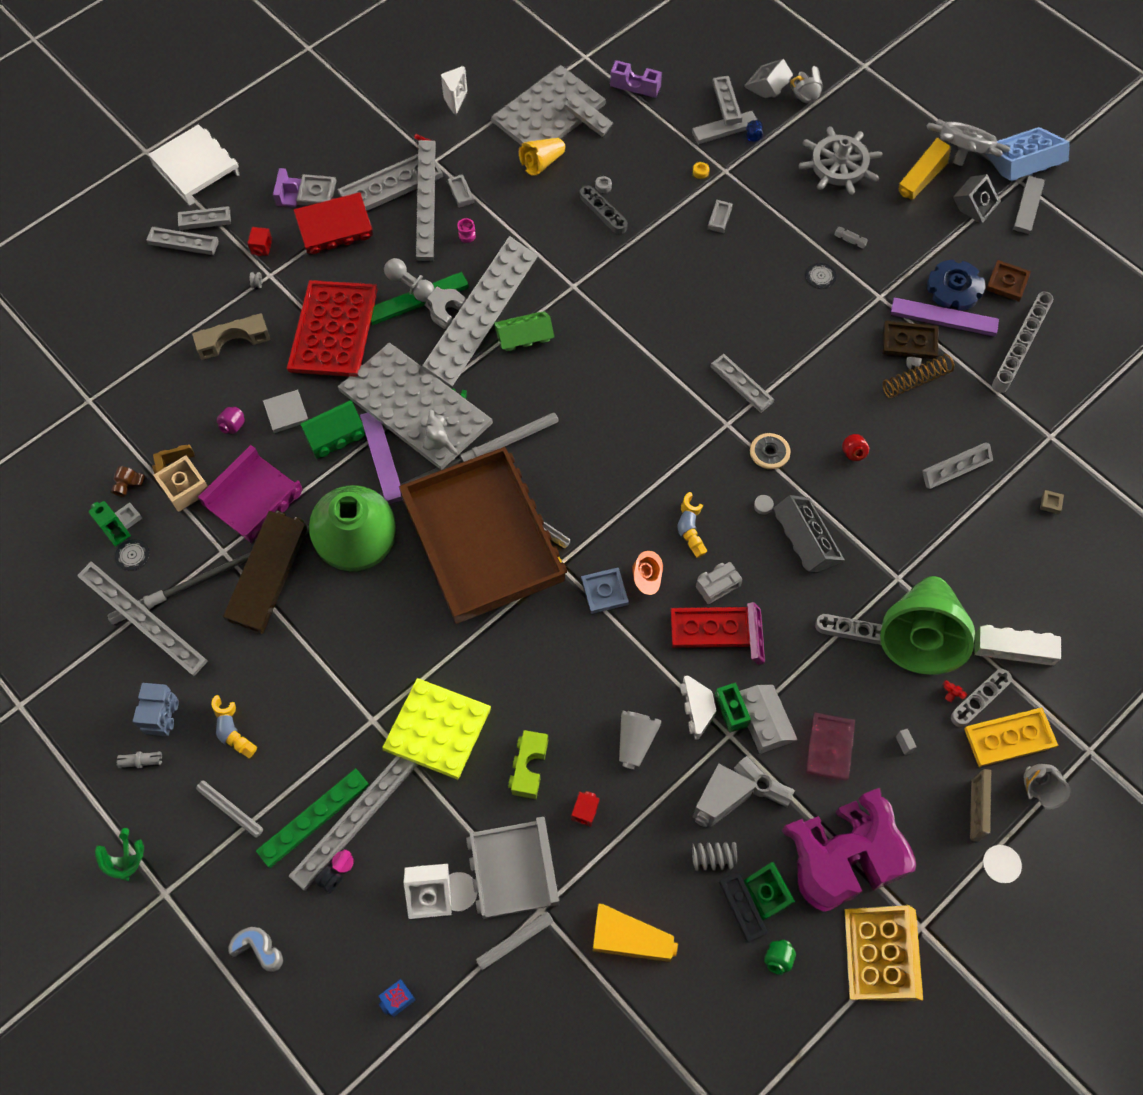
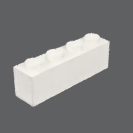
[975,625,1061,666]

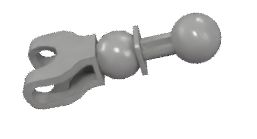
[384,258,467,329]

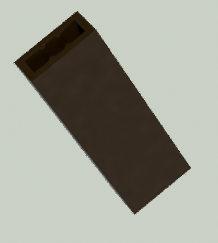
[223,511,307,634]

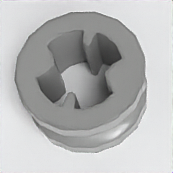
[250,272,262,288]

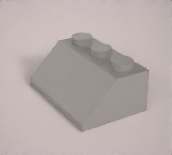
[740,685,798,754]

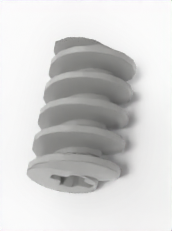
[692,842,737,871]

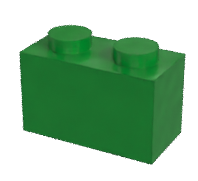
[715,682,751,733]

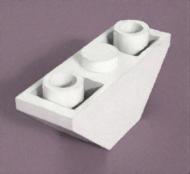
[680,676,716,740]

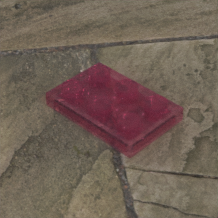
[806,713,855,781]

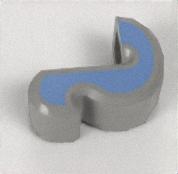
[228,927,283,971]

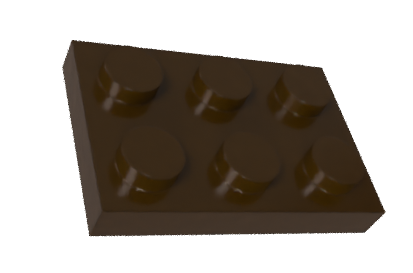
[883,321,938,359]

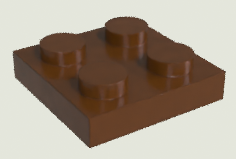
[986,260,1031,302]

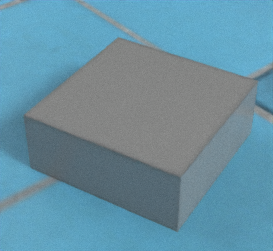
[115,503,142,529]
[896,728,917,755]

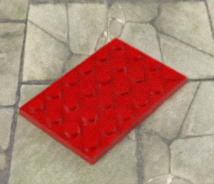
[287,280,378,377]

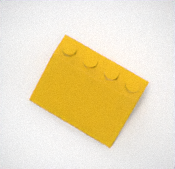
[845,905,923,1001]

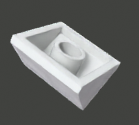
[441,66,467,114]

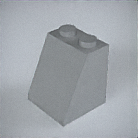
[693,764,757,827]

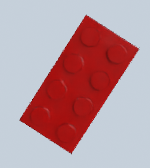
[670,607,751,648]

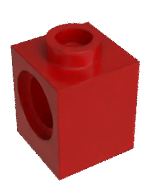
[248,227,272,256]
[571,791,600,827]

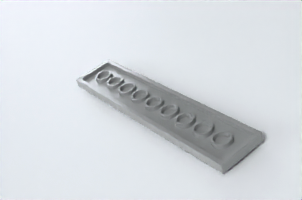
[421,236,538,388]

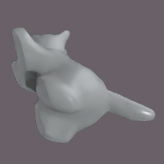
[423,409,458,455]

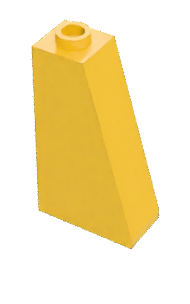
[899,138,951,200]
[593,904,678,962]

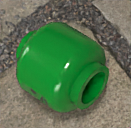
[764,939,796,975]

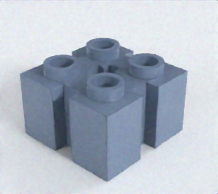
[133,683,179,736]

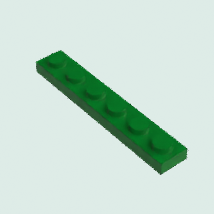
[256,769,370,868]

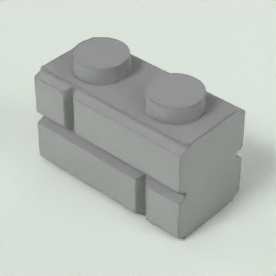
[696,562,742,604]

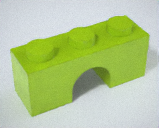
[508,730,548,799]

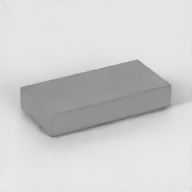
[447,174,475,208]
[707,200,733,233]

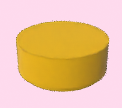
[692,162,709,179]

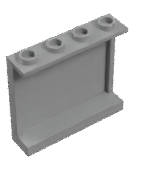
[466,817,559,919]

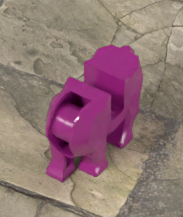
[782,788,916,912]

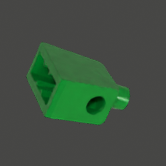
[89,501,131,547]

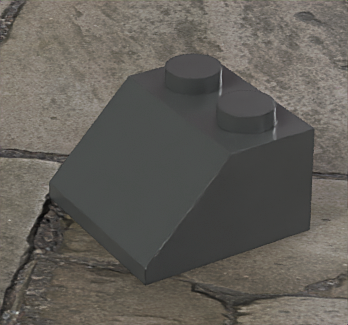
[953,174,1000,223]

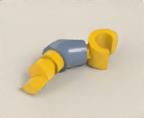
[677,492,707,558]
[212,695,257,758]

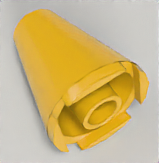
[519,138,565,175]

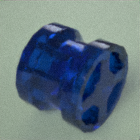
[746,120,763,142]

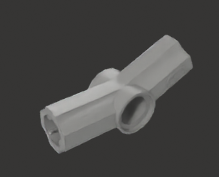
[734,756,795,807]

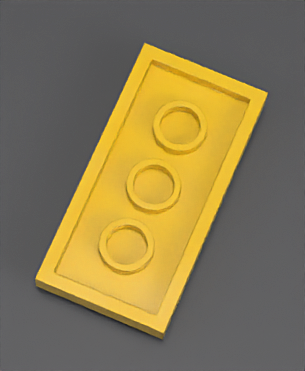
[964,708,1058,767]

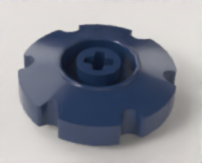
[927,260,985,311]

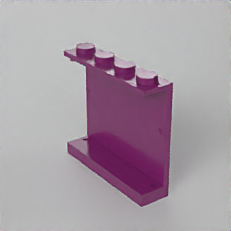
[198,445,303,543]

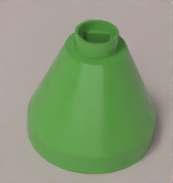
[309,485,396,571]
[880,576,975,674]

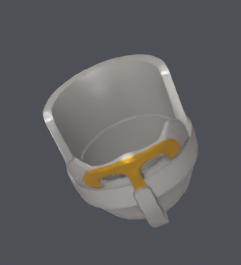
[790,66,823,103]
[1024,764,1070,810]

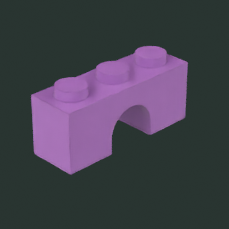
[610,60,662,98]

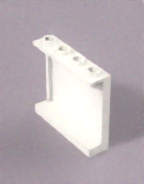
[148,124,239,206]

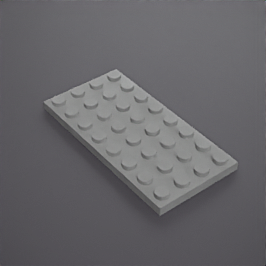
[338,342,493,470]

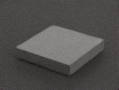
[296,174,336,206]
[263,390,308,433]

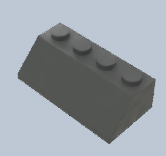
[773,495,845,572]

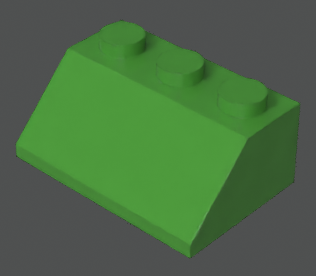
[494,311,554,351]

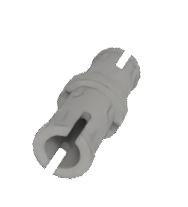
[117,751,162,768]

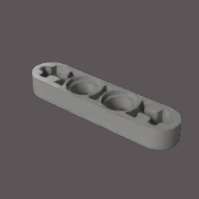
[815,614,882,645]
[951,669,1012,727]

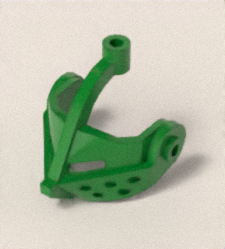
[95,828,144,881]

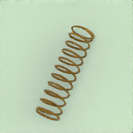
[882,354,954,398]

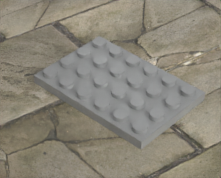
[491,65,606,145]

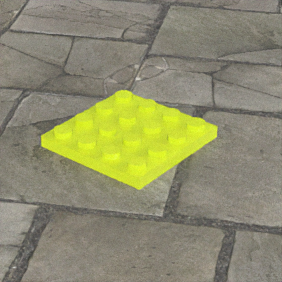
[382,678,491,780]

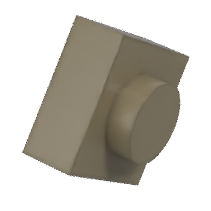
[1040,490,1064,514]

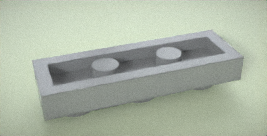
[564,93,613,137]
[178,206,231,230]

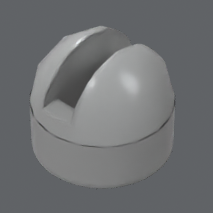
[906,357,922,370]

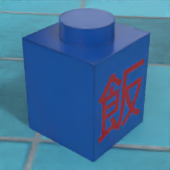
[379,979,415,1017]

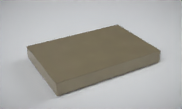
[970,769,991,842]

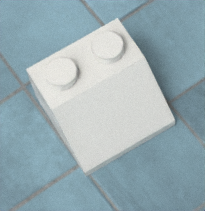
[404,864,452,919]

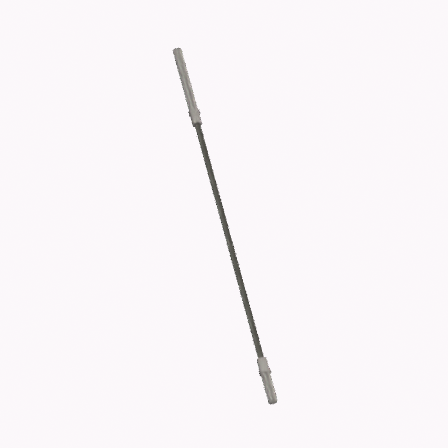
[107,413,558,624]

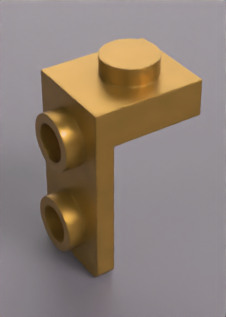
[152,445,195,474]

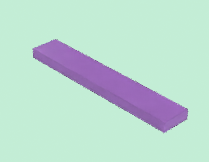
[890,297,999,337]
[360,413,403,504]

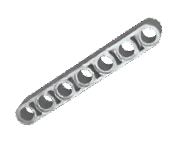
[992,292,1053,393]

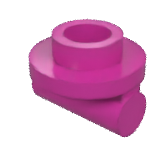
[332,849,354,873]

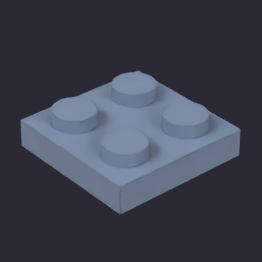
[581,567,629,614]

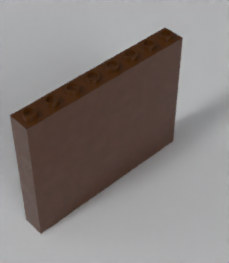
[399,447,567,624]

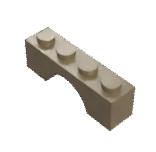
[192,313,271,360]

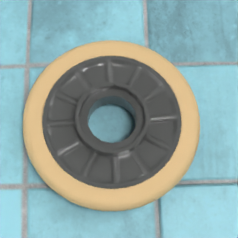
[750,433,790,469]

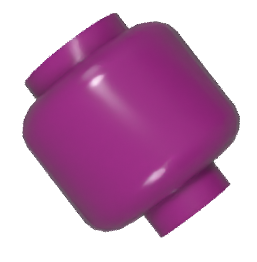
[217,407,245,434]

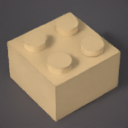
[153,455,208,512]

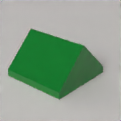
[743,862,795,921]

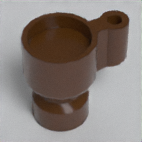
[111,466,145,497]

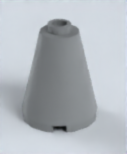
[619,710,661,770]

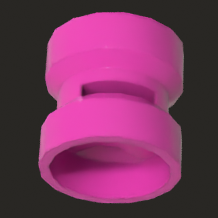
[457,218,476,243]

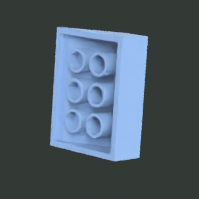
[986,127,1070,181]

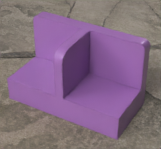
[273,168,301,207]

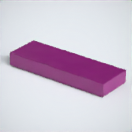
[747,602,765,665]

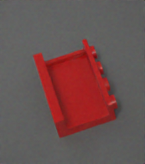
[294,192,373,254]

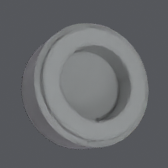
[595,176,612,193]
[754,495,774,515]

